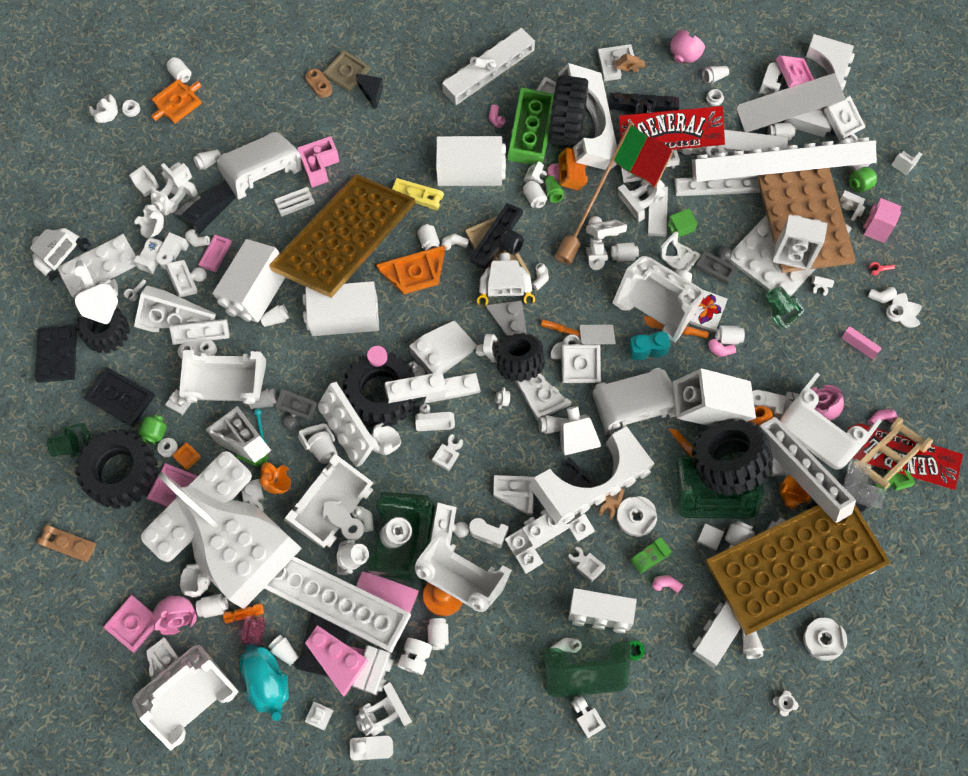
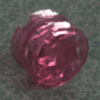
[242,615,266,646]

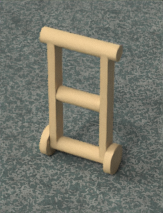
[852,417,933,489]

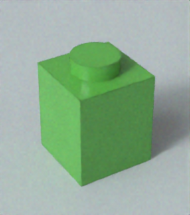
[667,208,698,238]

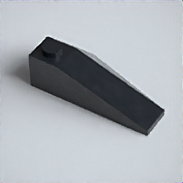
[173,180,236,234]

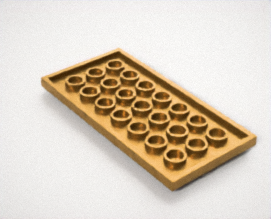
[269,174,416,298]
[705,505,891,636]

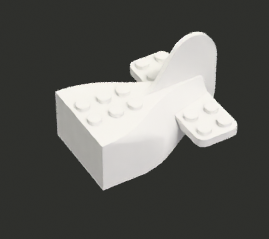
[141,451,302,609]

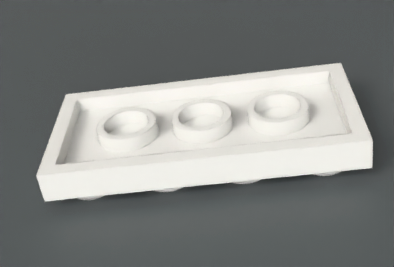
[57,234,136,298]
[318,382,376,467]

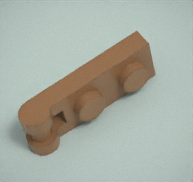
[36,524,97,563]

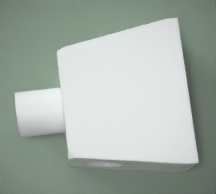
[560,406,601,455]

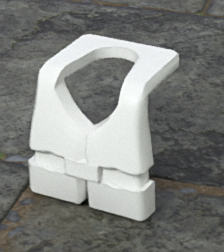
[660,231,701,272]

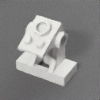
[150,171,198,216]
[618,180,666,222]
[356,682,412,736]

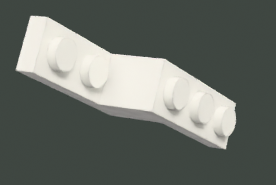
[384,372,481,404]

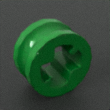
[625,641,645,661]

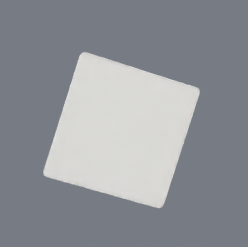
[580,325,616,344]

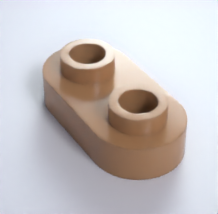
[305,69,332,98]

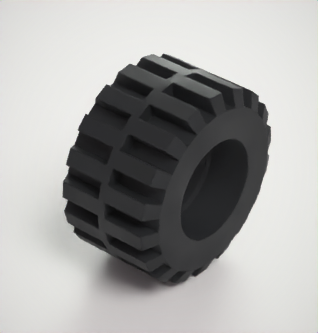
[76,306,130,353]
[495,333,545,382]

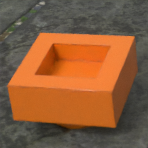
[172,442,201,470]

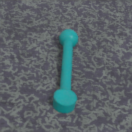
[254,409,267,443]

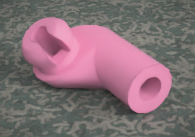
[489,105,506,128]
[708,339,736,357]
[868,409,898,425]

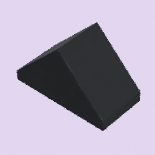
[356,74,383,109]

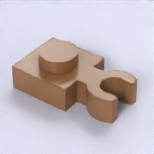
[614,54,645,72]
[599,488,625,520]

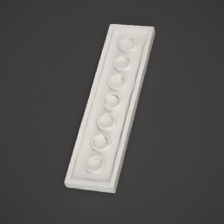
[264,557,411,653]

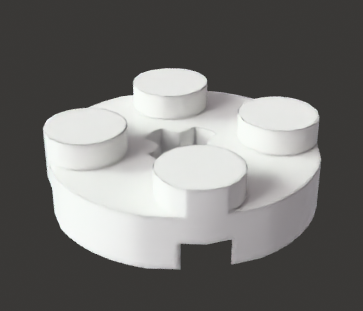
[617,496,657,537]
[803,618,847,661]

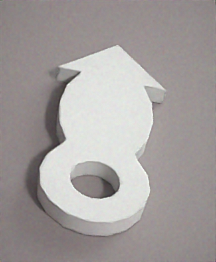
[323,501,364,540]

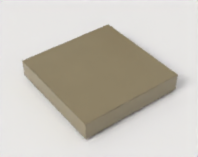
[322,50,371,92]

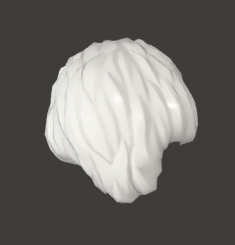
[89,94,118,123]
[134,205,164,238]
[370,423,401,455]
[180,563,211,598]

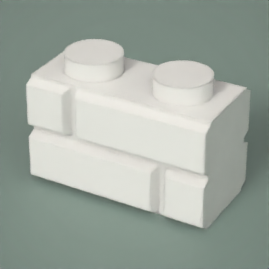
[352,645,393,696]

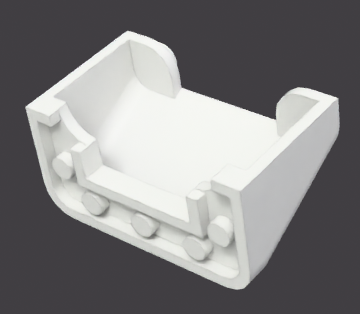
[217,132,302,200]
[612,256,705,342]
[179,350,266,404]
[592,368,677,435]
[284,454,373,548]
[415,530,512,612]
[132,645,239,750]

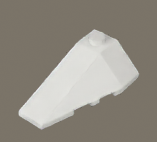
[134,286,216,332]

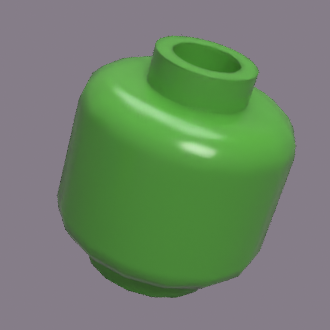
[849,166,877,193]
[138,415,167,445]

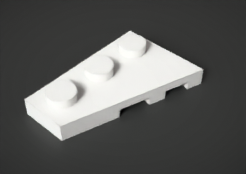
[515,374,572,421]

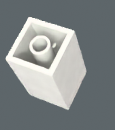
[436,136,506,186]
[212,239,285,323]
[303,281,379,336]
[673,368,756,426]

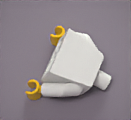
[477,253,535,306]

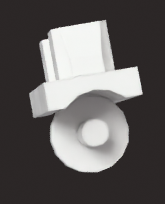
[586,238,608,270]

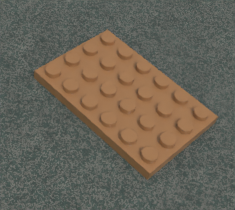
[757,168,856,273]

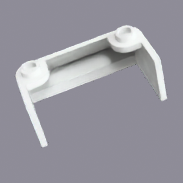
[779,373,882,470]

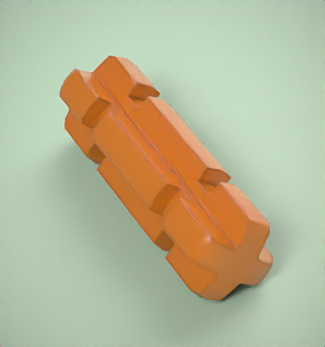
[223,603,264,624]

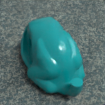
[239,644,289,721]

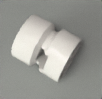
[380,518,412,549]
[397,638,432,675]

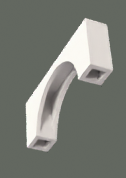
[784,34,855,137]
[558,63,617,170]
[529,426,654,525]

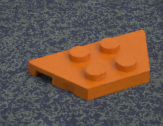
[376,246,445,295]

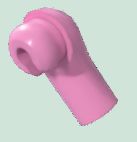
[652,575,683,593]

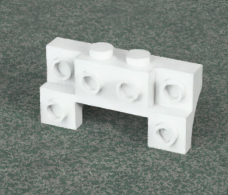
[505,509,595,574]

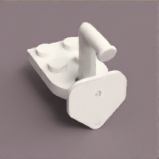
[74,260,118,324]

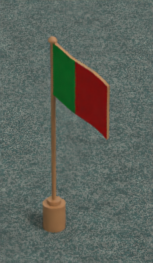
[554,122,673,265]

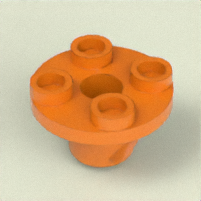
[423,582,463,616]

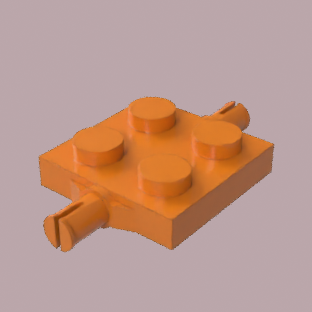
[151,79,202,124]

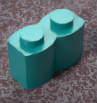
[628,332,671,361]

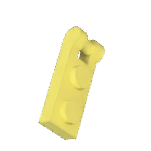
[392,178,444,211]

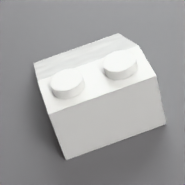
[409,320,477,374]

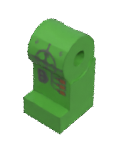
[630,537,672,574]

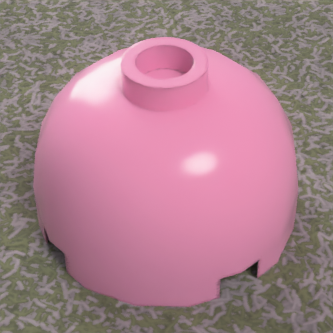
[670,30,705,63]
[811,385,844,421]
[153,595,197,635]

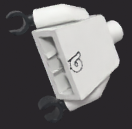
[30,228,91,285]

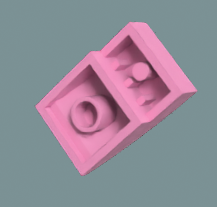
[356,572,418,613]

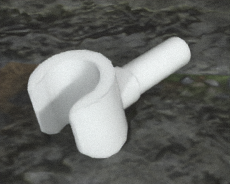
[124,279,146,301]

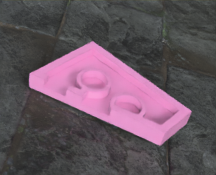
[305,625,369,696]

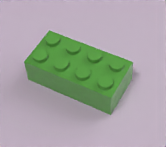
[507,87,554,165]

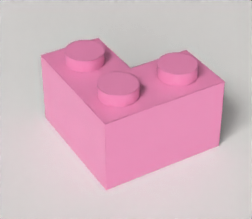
[297,136,339,188]
[863,198,902,243]

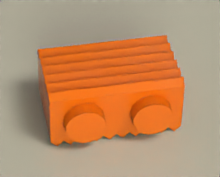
[558,147,588,191]

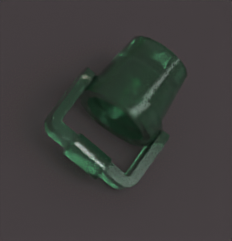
[766,286,804,329]
[47,423,91,458]

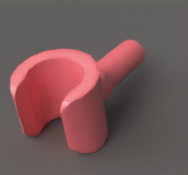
[869,262,895,275]

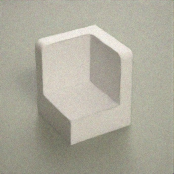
[892,151,922,175]
[161,162,192,187]
[129,165,159,197]

